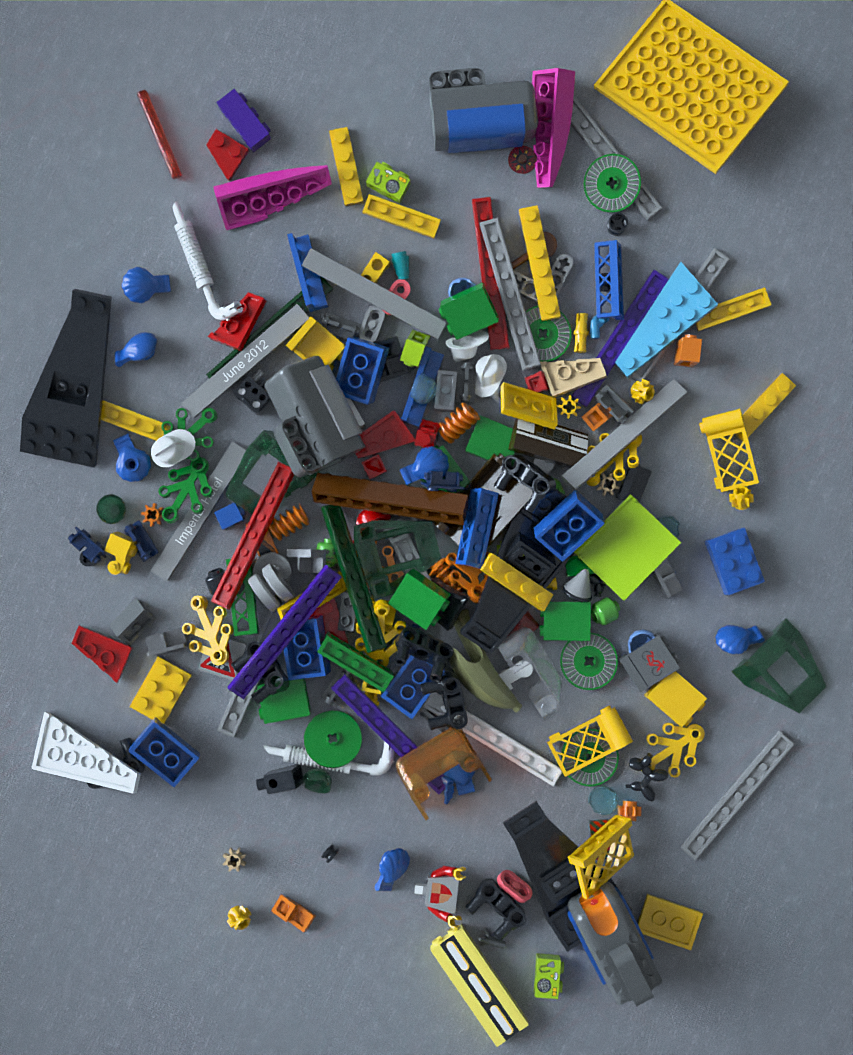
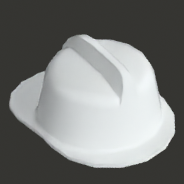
[446,330,489,362]
[475,354,507,397]
[151,429,196,467]

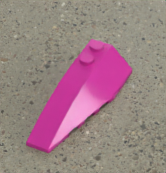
[532,68,575,188]
[213,165,332,230]

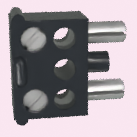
[233,369,271,415]

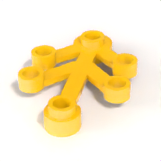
[586,433,642,486]
[182,596,234,665]
[355,600,406,667]
[641,722,705,778]

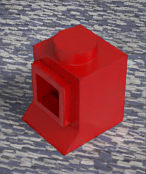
[414,419,440,448]

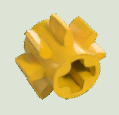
[631,379,655,404]
[557,395,581,419]
[729,486,754,510]
[227,905,252,930]

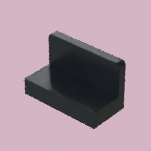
[616,462,652,502]

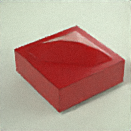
[524,371,549,393]
[362,454,387,480]

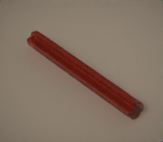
[137,90,182,179]

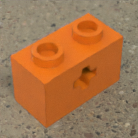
[674,335,702,367]

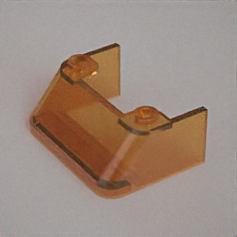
[396,727,492,820]

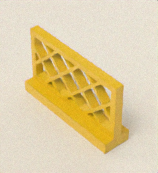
[568,815,634,899]

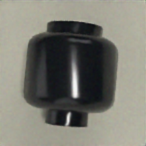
[205,568,226,595]

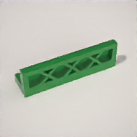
[226,559,259,636]
[317,632,394,693]

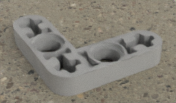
[514,254,573,303]

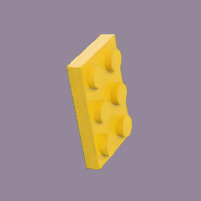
[501,382,558,430]
[130,656,192,724]
[637,894,703,950]

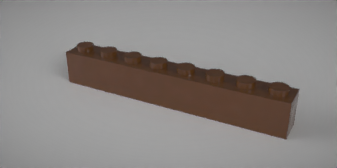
[311,473,469,525]

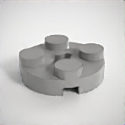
[253,552,291,582]

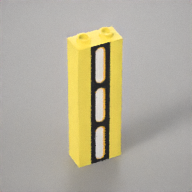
[431,924,529,1047]

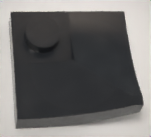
[374,336,409,382]
[431,577,470,631]

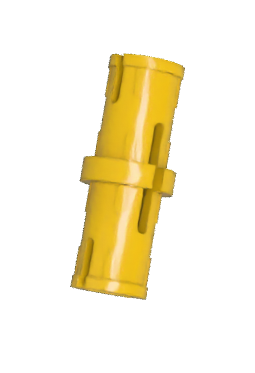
[573,313,589,353]

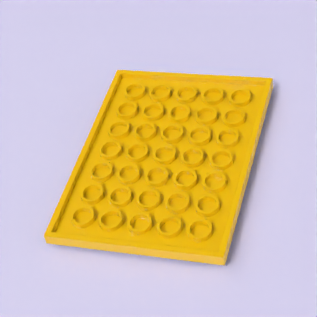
[594,0,789,174]

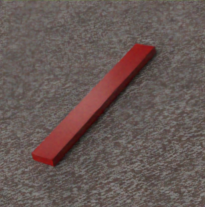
[472,197,510,351]
[211,462,294,610]

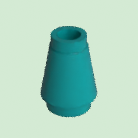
[390,251,409,280]

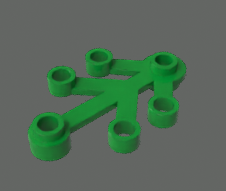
[161,408,218,461]
[158,457,213,524]

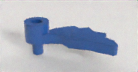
[441,776,455,805]

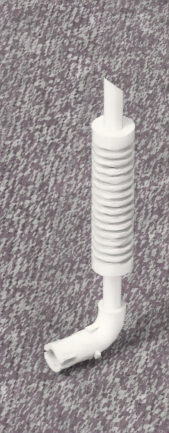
[173,201,243,321]
[263,741,395,776]

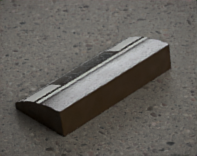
[508,418,588,468]

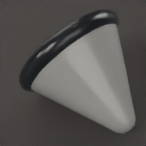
[562,569,592,602]

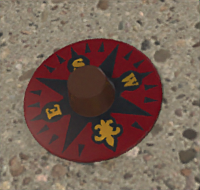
[508,146,537,174]

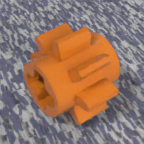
[141,503,164,527]
[618,801,642,821]

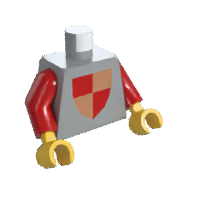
[414,866,467,928]

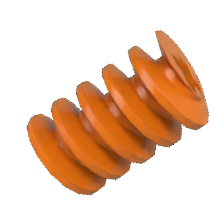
[439,402,480,444]
[269,503,309,541]
[429,557,465,592]

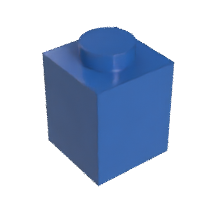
[214,502,246,530]

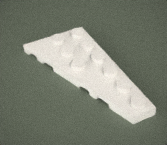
[32,712,141,793]

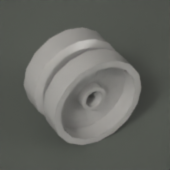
[248,563,296,613]

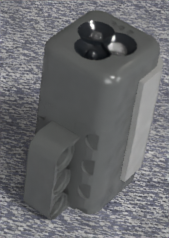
[265,356,366,477]

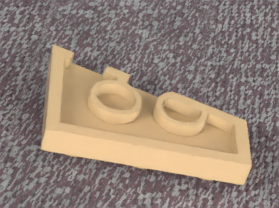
[540,358,607,398]

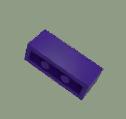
[216,89,271,153]

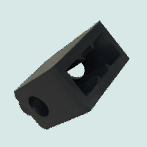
[256,764,305,794]

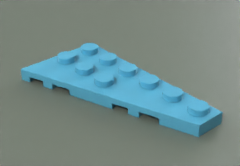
[615,262,718,379]

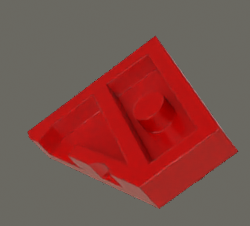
[206,129,249,181]

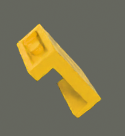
[286,316,345,371]
[644,671,707,727]

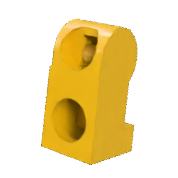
[361,252,391,283]

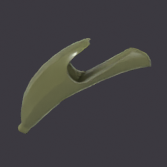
[449,609,522,712]

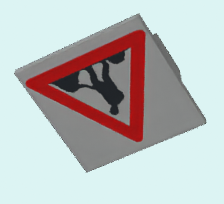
[198,635,246,681]

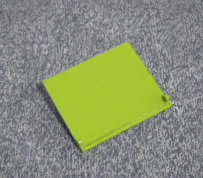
[574,494,681,601]

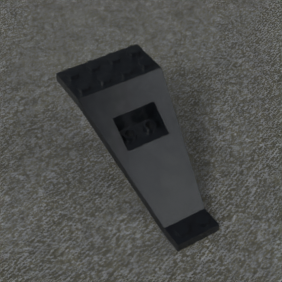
[20,289,112,468]
[460,481,574,654]
[503,801,632,952]

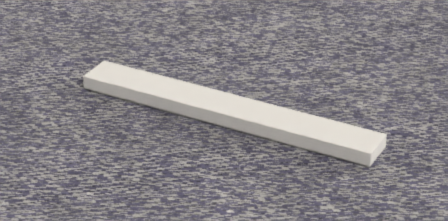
[423,692,562,787]

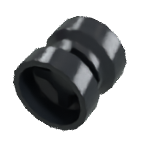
[607,213,628,236]

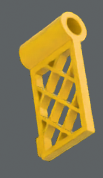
[699,408,759,492]
[547,705,633,777]

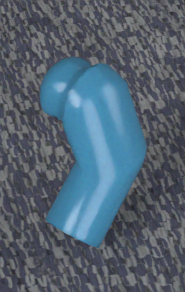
[590,312,609,339]

